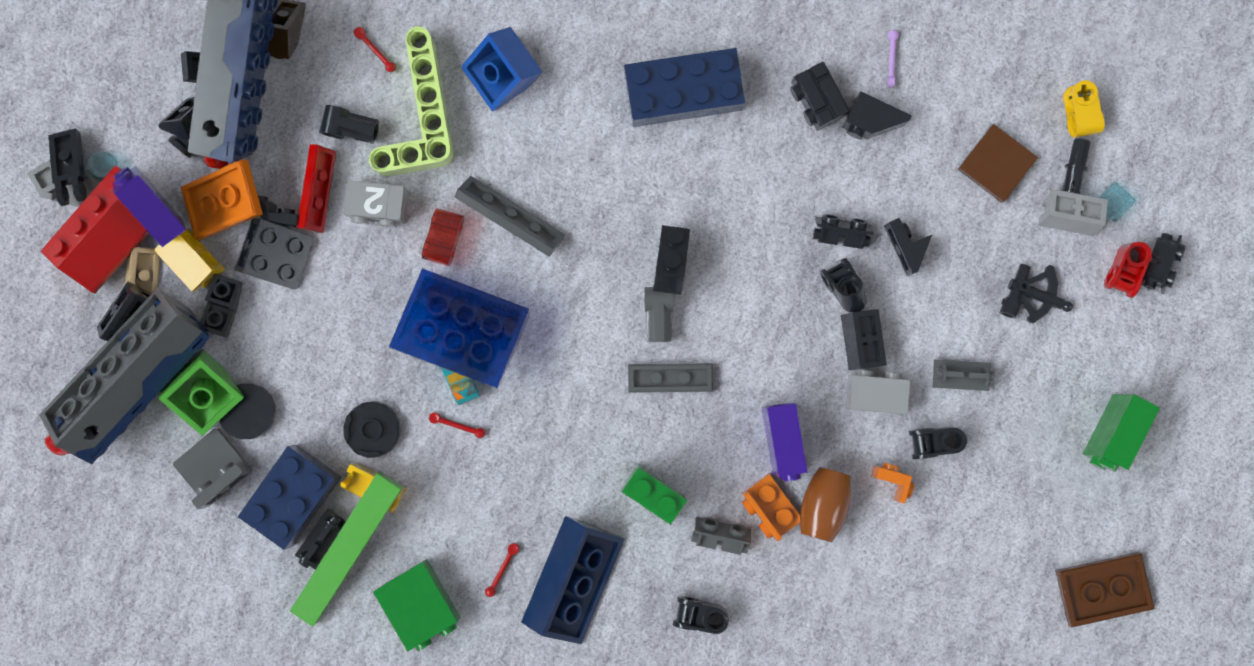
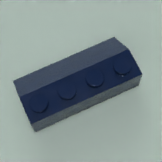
[521,516,625,644]

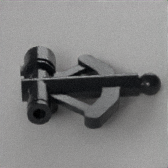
[999,264,1073,323]

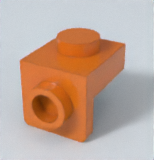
[871,462,914,504]

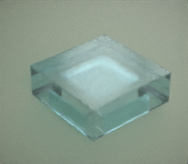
[1099,182,1137,222]

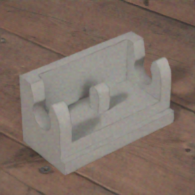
[1038,189,1108,236]

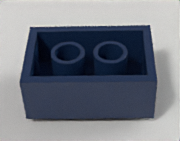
[238,445,342,550]

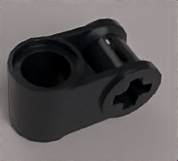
[820,258,867,313]
[908,427,967,459]
[672,596,729,634]

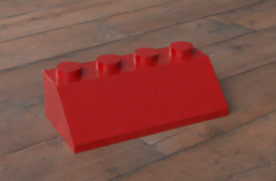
[40,165,149,294]

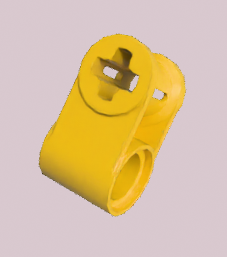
[1063,80,1105,138]

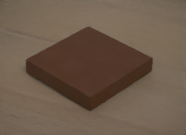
[957,124,1038,203]

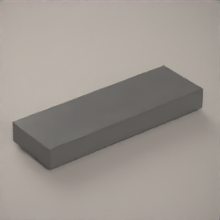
[628,363,713,393]

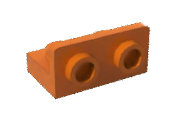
[741,473,800,542]

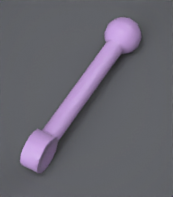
[887,30,899,87]

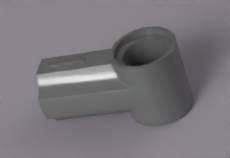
[645,287,673,342]

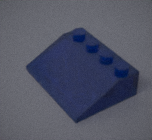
[389,268,530,389]

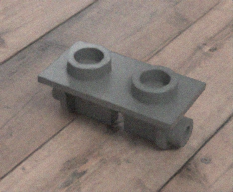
[932,359,995,391]
[691,517,751,555]

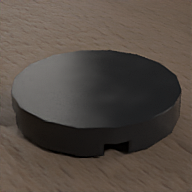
[219,384,276,439]
[343,402,401,458]

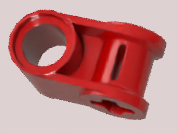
[1104,242,1152,298]

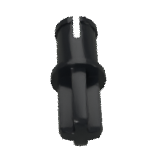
[1061,138,1091,194]

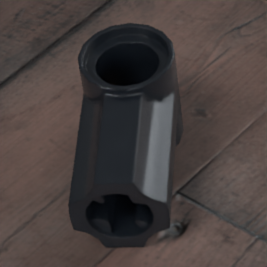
[319,105,379,144]

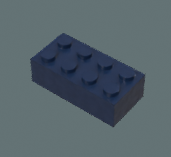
[624,48,745,127]

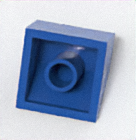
[461,27,542,112]

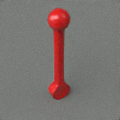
[354,27,396,72]
[429,412,486,439]
[485,543,519,597]

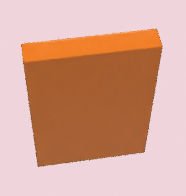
[180,159,263,240]

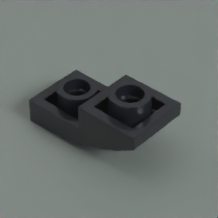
[258,195,300,229]
[200,274,243,339]

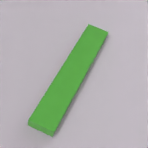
[290,471,403,627]

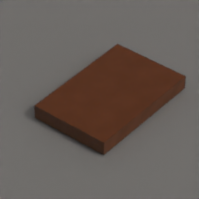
[1055,552,1155,628]

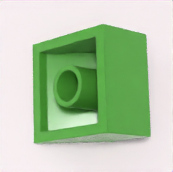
[159,349,244,436]

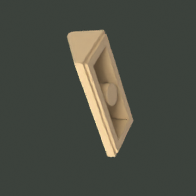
[124,247,160,293]

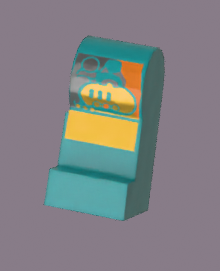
[435,348,480,405]

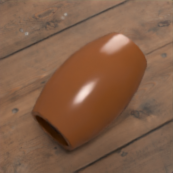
[800,467,851,543]

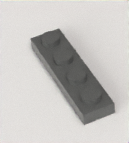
[454,176,565,257]

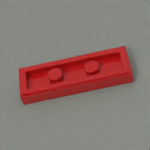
[297,144,336,233]

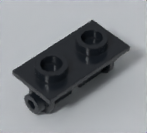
[813,214,874,249]
[1143,233,1186,295]
[295,508,346,570]

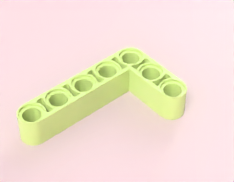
[369,27,454,176]

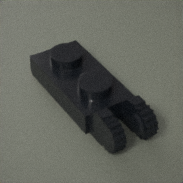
[48,128,87,206]

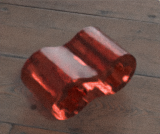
[422,208,465,267]

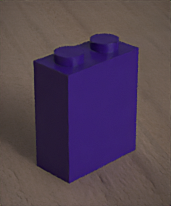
[112,166,186,248]
[761,403,808,481]

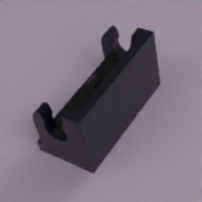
[97,281,152,341]
[841,309,887,371]

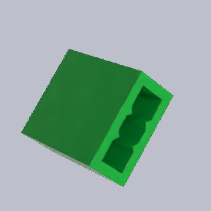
[1083,394,1160,472]
[622,464,687,525]
[373,559,461,652]

